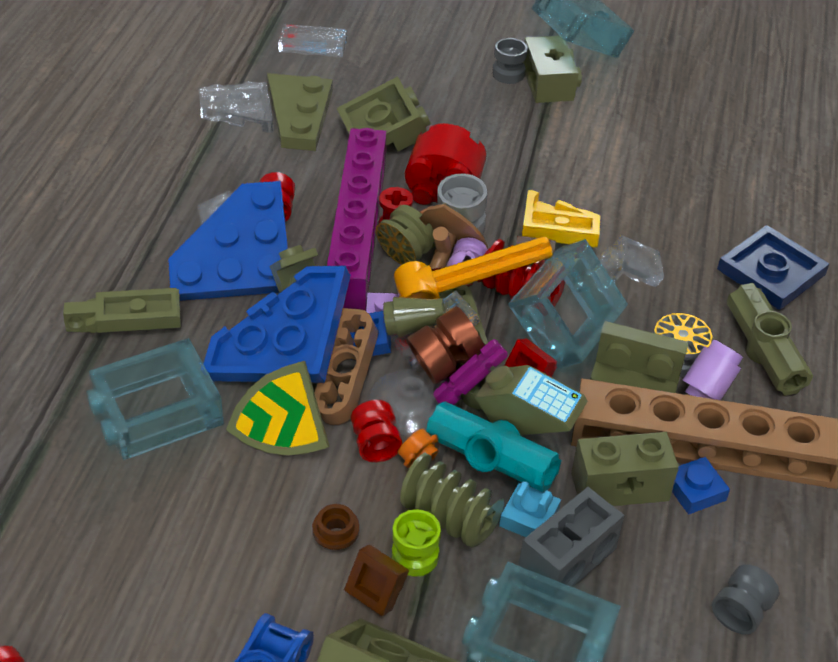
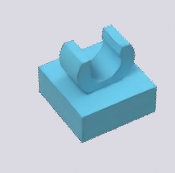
[499,481,561,537]

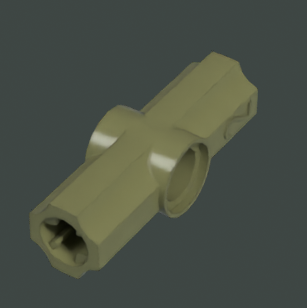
[727,283,813,396]

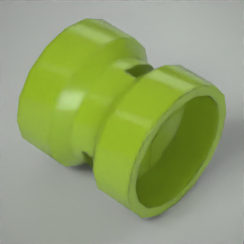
[392,509,441,577]

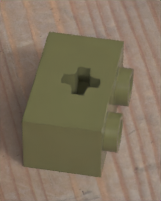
[523,35,582,103]
[571,432,679,506]

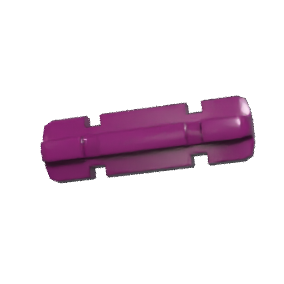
[433,339,508,405]

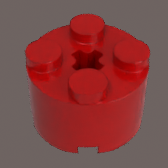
[405,123,487,205]

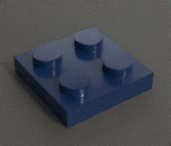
[717,225,829,310]

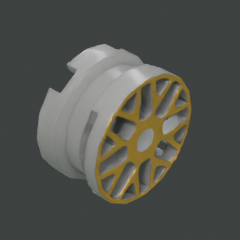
[654,313,713,377]

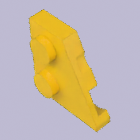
[522,190,600,248]

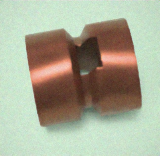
[406,306,485,384]

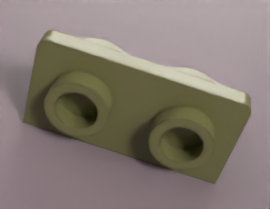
[590,321,689,393]

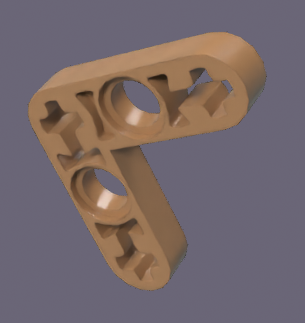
[314,308,378,425]

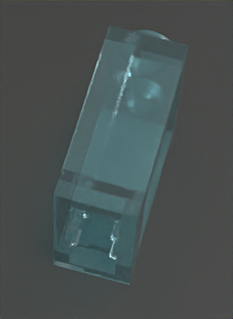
[532,0,635,58]
[508,239,628,369]
[86,338,224,461]
[462,562,621,662]

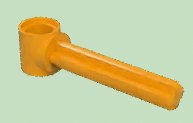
[394,237,553,299]

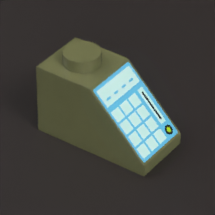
[475,365,588,435]

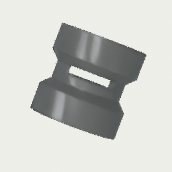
[492,38,528,84]
[711,564,780,635]

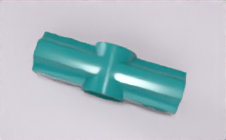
[426,401,562,492]

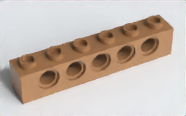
[571,378,838,489]

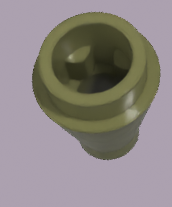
[383,297,446,338]

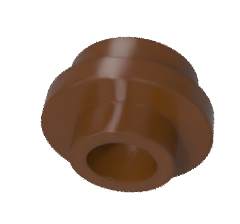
[312,504,360,550]

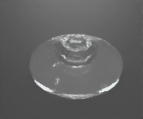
[368,369,445,436]

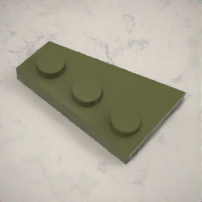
[267,73,333,151]

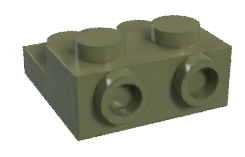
[337,77,431,151]

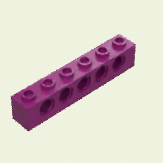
[327,128,387,311]

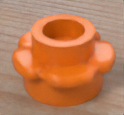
[398,428,439,468]

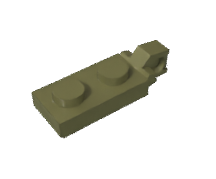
[63,288,181,333]

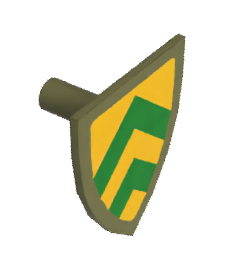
[226,361,330,456]

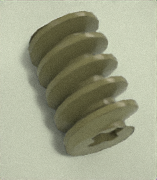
[400,452,504,548]

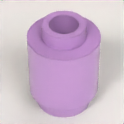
[683,339,743,400]

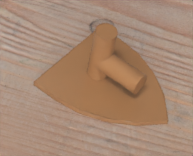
[419,204,488,271]

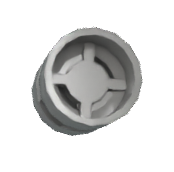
[437,174,487,235]

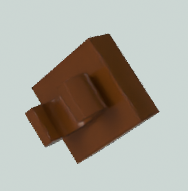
[344,545,409,616]

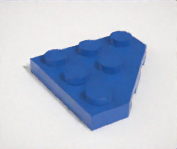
[168,181,288,301]
[201,266,351,383]

